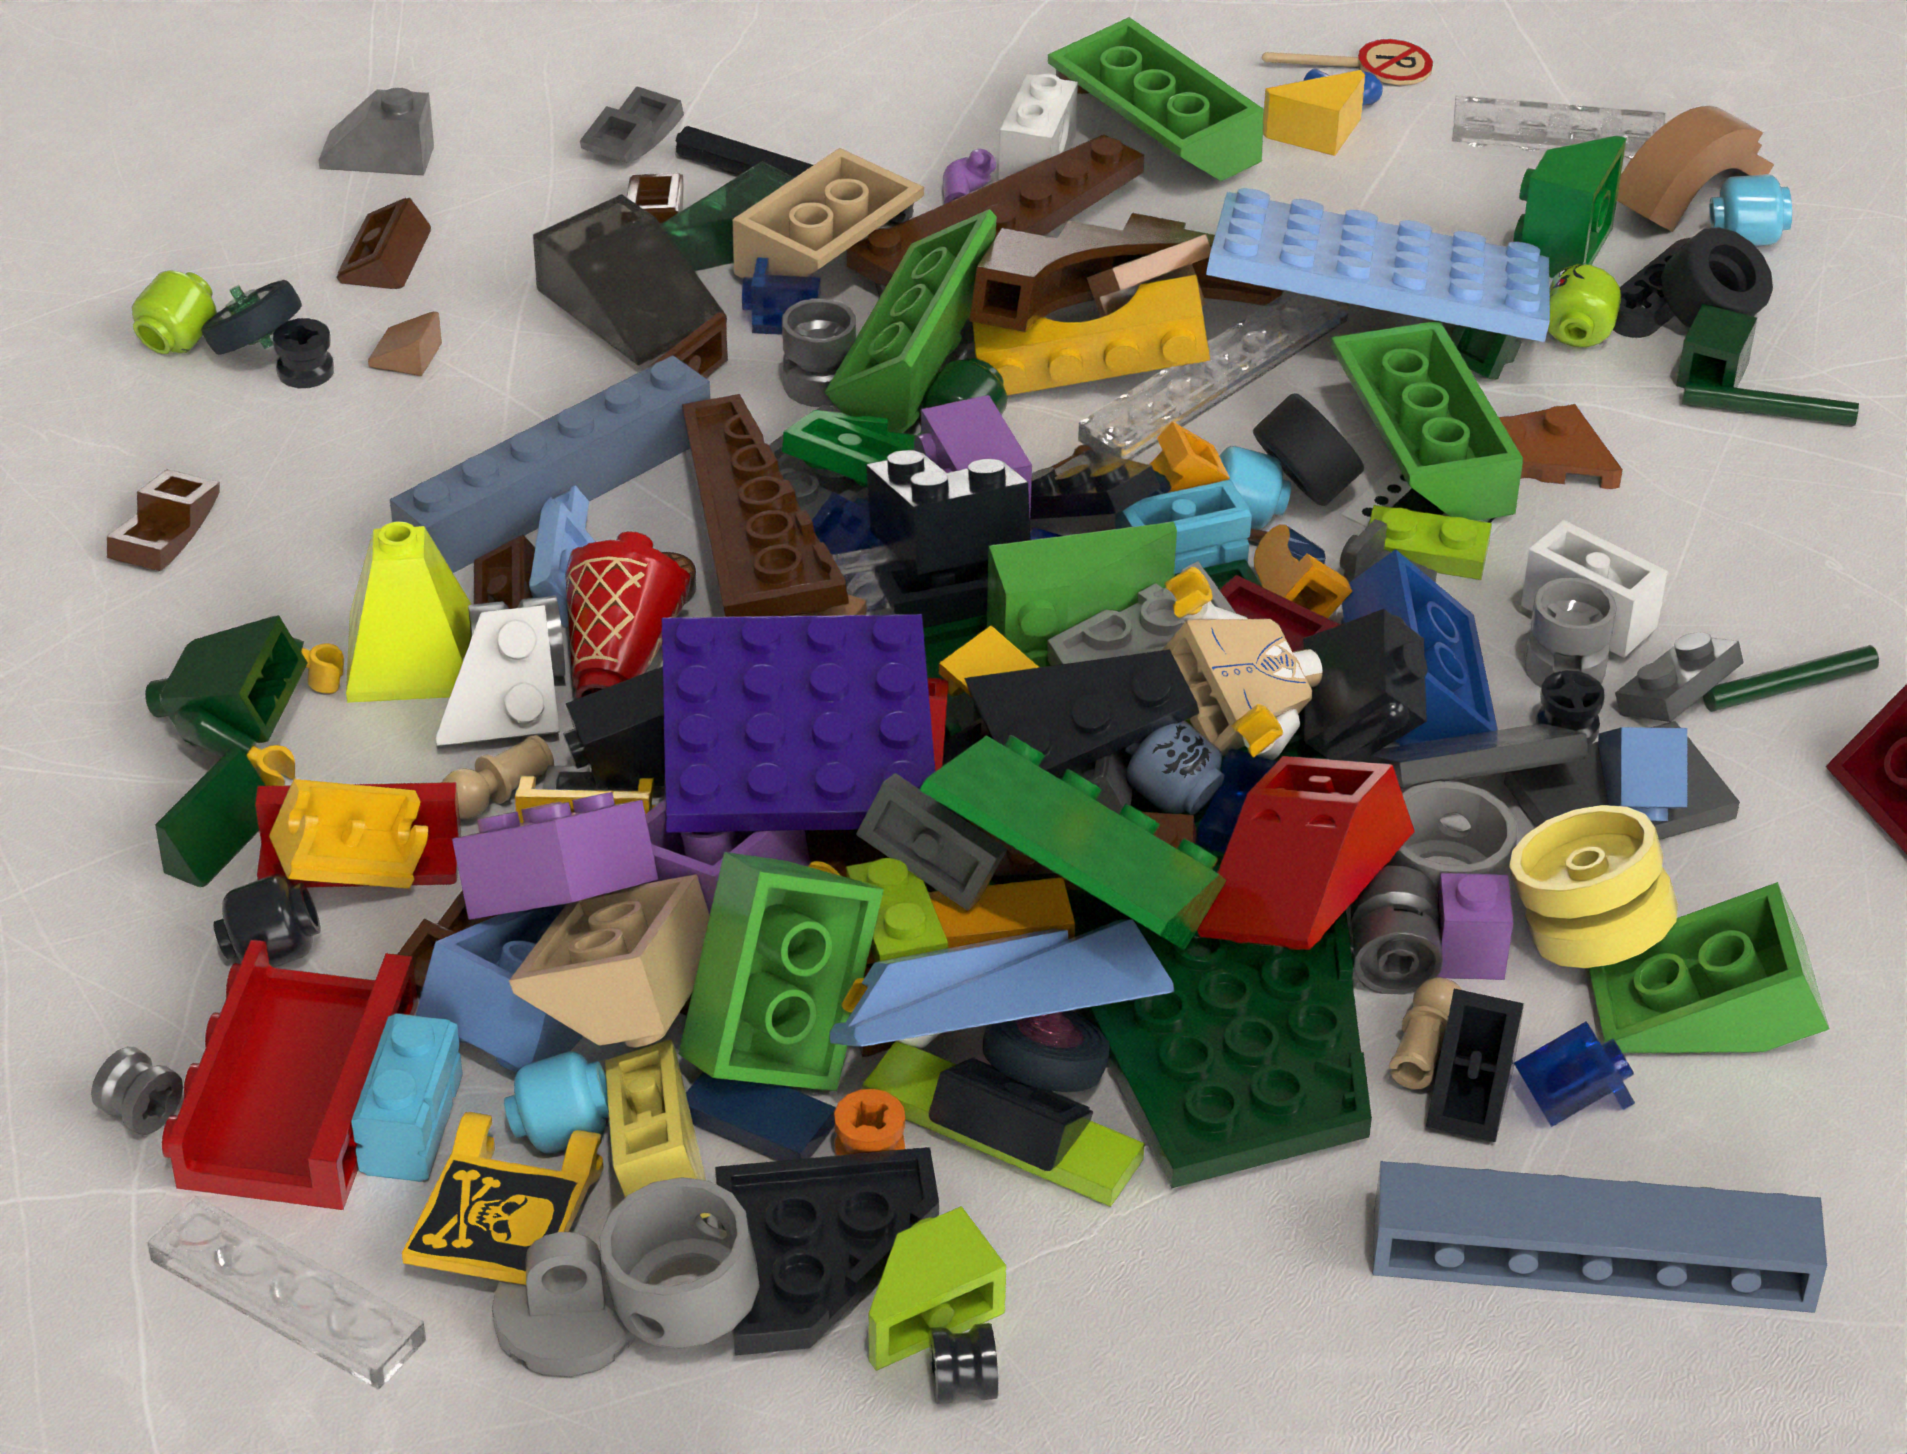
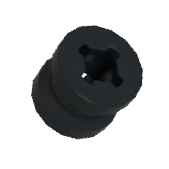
[273,318,334,388]
[1536,670,1605,744]
[929,1323,998,1404]

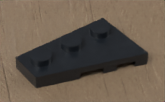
[1030,450,1161,520]
[964,649,1200,778]

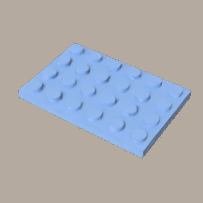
[1206,188,1550,342]

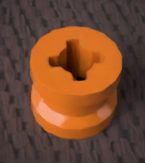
[834,1089,905,1156]

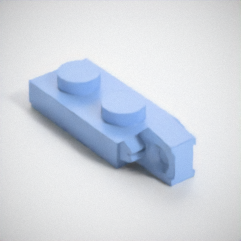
[529,485,596,628]

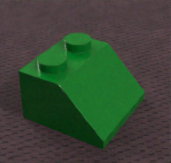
[1513,135,1627,278]

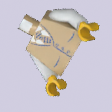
[1162,567,1323,760]

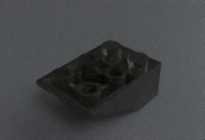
[533,194,727,366]

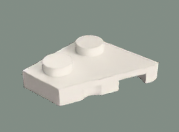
[436,605,560,747]

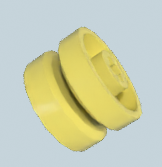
[1509,805,1678,968]

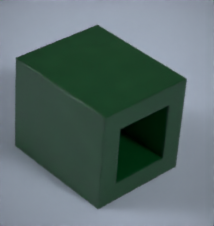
[1676,304,1757,388]

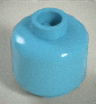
[1709,174,1792,246]
[1219,446,1291,530]
[504,1051,609,1154]

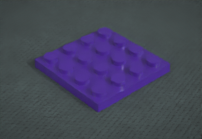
[662,614,938,833]

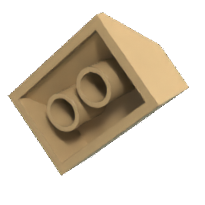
[733,148,924,295]
[509,874,710,1047]

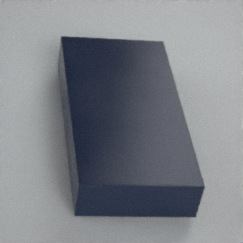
[686,1071,836,1161]

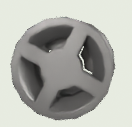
[91,1046,183,1135]

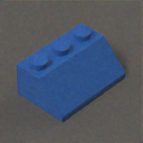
[1341,549,1498,745]

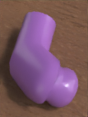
[943,149,996,204]

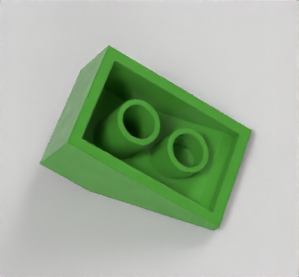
[987,522,1177,667]
[1589,882,1830,1053]

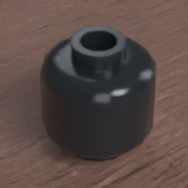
[213,874,321,968]

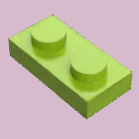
[1368,505,1492,580]
[846,858,948,962]

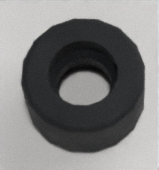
[1661,227,1773,328]
[1253,393,1364,506]

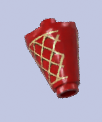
[565,531,691,699]

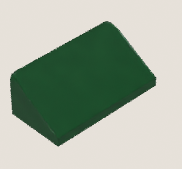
[155,746,266,887]

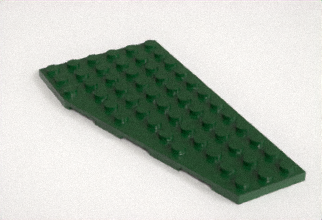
[923,559,1372,1188]

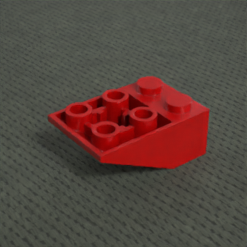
[1197,756,1415,950]

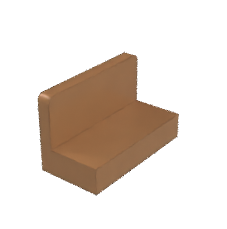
[1087,234,1211,317]

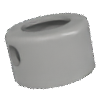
[1384,781,1517,894]
[599,1177,760,1349]

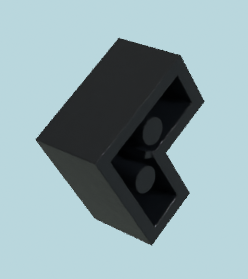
[866,450,1031,575]

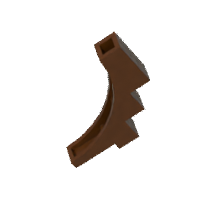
[969,213,1284,332]

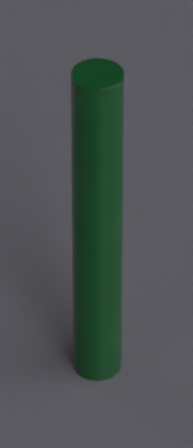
[1682,381,1859,425]
[1703,645,1879,712]

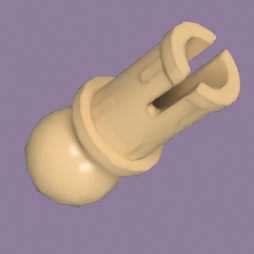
[442,735,554,820]
[1389,977,1462,1089]

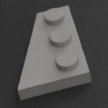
[1048,561,1236,666]

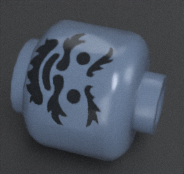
[1125,721,1225,815]

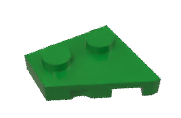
[782,410,921,488]

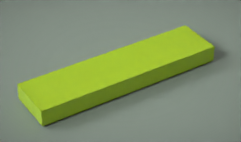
[862,1041,1145,1207]

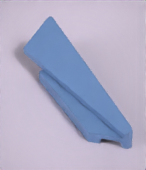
[829,919,1174,1047]

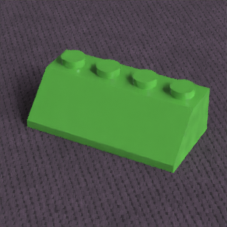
[1048,17,1264,181]
[824,209,997,433]
[1330,321,1523,521]

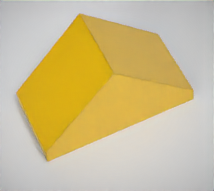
[1263,70,1365,156]

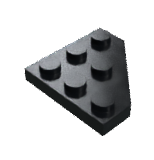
[715,1147,939,1356]

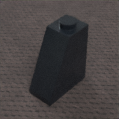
[563,666,665,789]

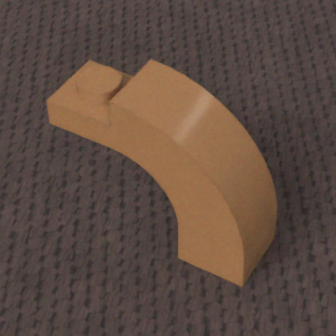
[1617,106,1774,232]

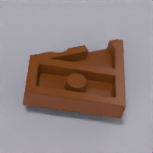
[1499,404,1623,489]

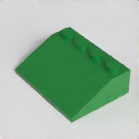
[920,735,1227,951]

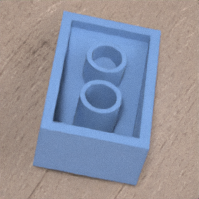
[416,904,584,1072]

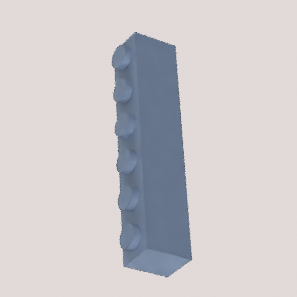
[390,355,710,573]
[1373,1161,1827,1313]

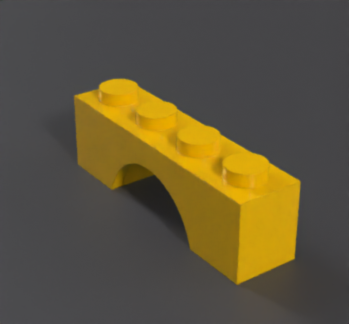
[973,275,1211,396]

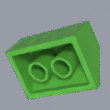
[678,852,884,1091]

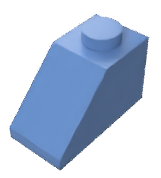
[1598,727,1687,821]

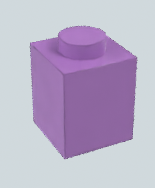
[1437,873,1513,980]

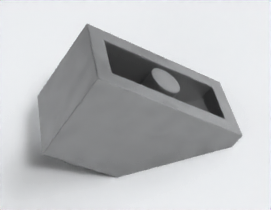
[318,88,434,176]

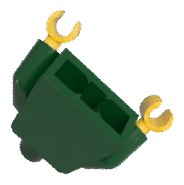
[145,615,344,786]

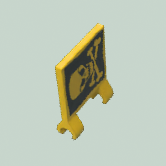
[402,1112,604,1285]

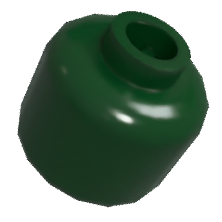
[922,358,1008,415]

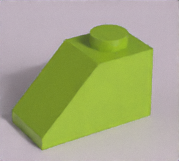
[868,1206,1006,1371]

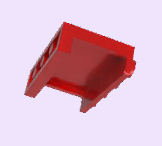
[162,940,418,1210]

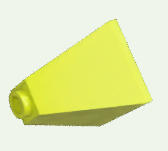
[346,522,472,703]

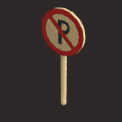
[1262,39,1433,85]

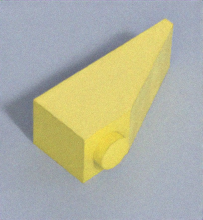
[605,1039,710,1219]

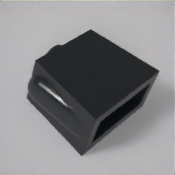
[1303,609,1427,762]

